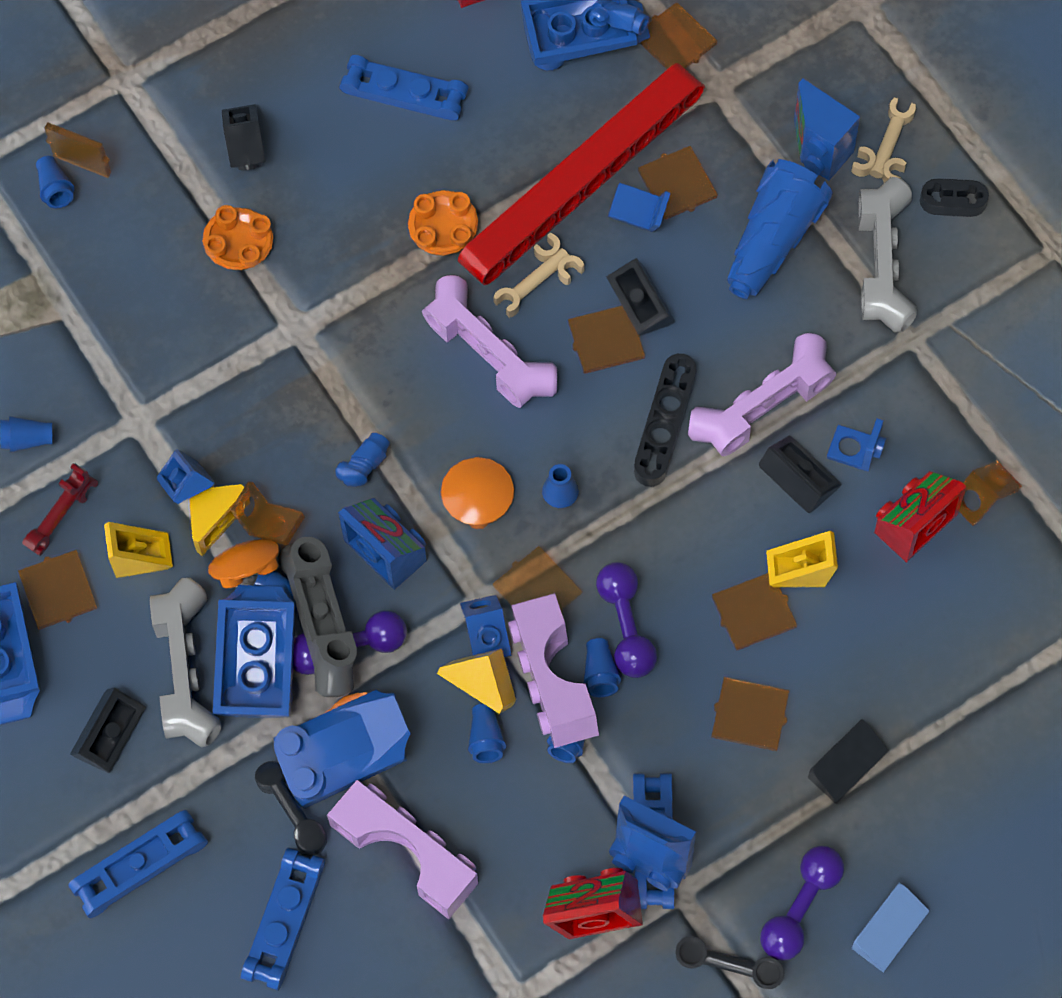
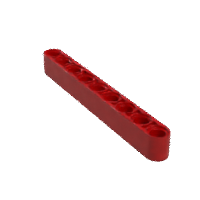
[458,63,705,285]

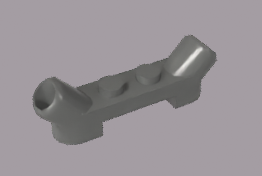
[278,537,357,697]

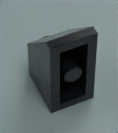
[222,104,266,170]

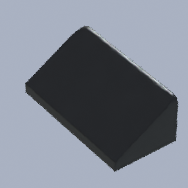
[606,258,675,336]
[759,435,842,513]
[70,688,146,773]
[808,719,889,804]

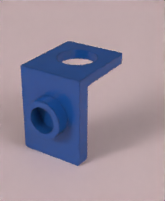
[608,183,670,232]
[827,418,886,471]
[460,595,511,657]

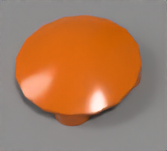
[408,190,478,256]
[202,205,273,270]
[441,457,514,529]
[208,539,279,588]

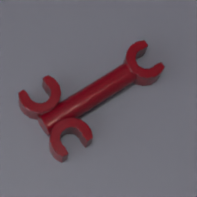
[22,463,98,556]

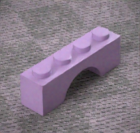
[508,593,599,748]
[327,780,478,919]

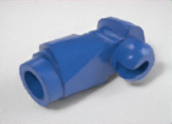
[589,0,650,35]
[335,433,390,487]

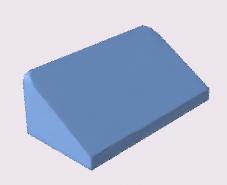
[852,882,929,973]

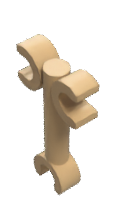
[851,97,916,183]
[494,233,584,318]

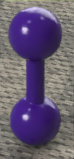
[596,562,657,678]
[293,611,407,675]
[760,846,844,961]

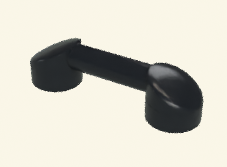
[255,761,327,856]
[675,936,784,989]

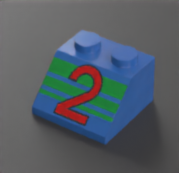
[794,78,860,181]
[338,498,427,590]

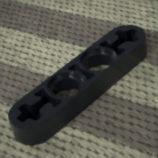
[634,353,696,487]

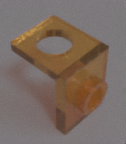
[959,461,1022,526]
[230,481,305,545]

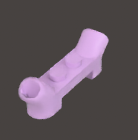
[422,275,557,408]
[688,333,836,457]

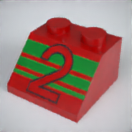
[874,471,967,562]
[543,868,643,939]

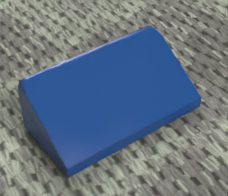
[157,449,215,504]

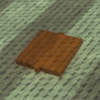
[640,2,717,69]
[44,122,111,178]
[638,146,718,220]
[568,306,645,374]
[493,546,582,614]
[18,550,97,630]
[712,573,797,651]
[711,677,789,751]

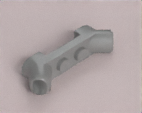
[858,177,917,333]
[150,578,221,747]

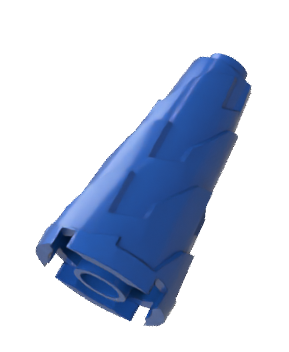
[727,159,833,299]

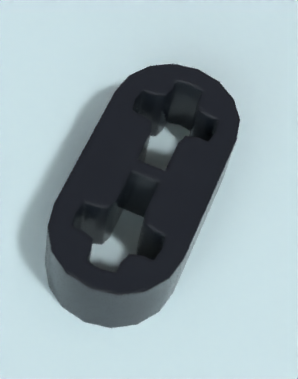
[919,178,989,217]

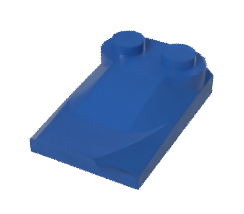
[521,0,650,70]
[0,582,40,725]
[213,585,295,718]
[273,690,411,809]
[609,795,696,891]

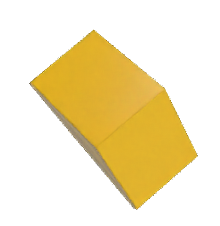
[189,484,251,556]
[104,522,173,578]
[766,531,838,587]
[437,649,516,714]

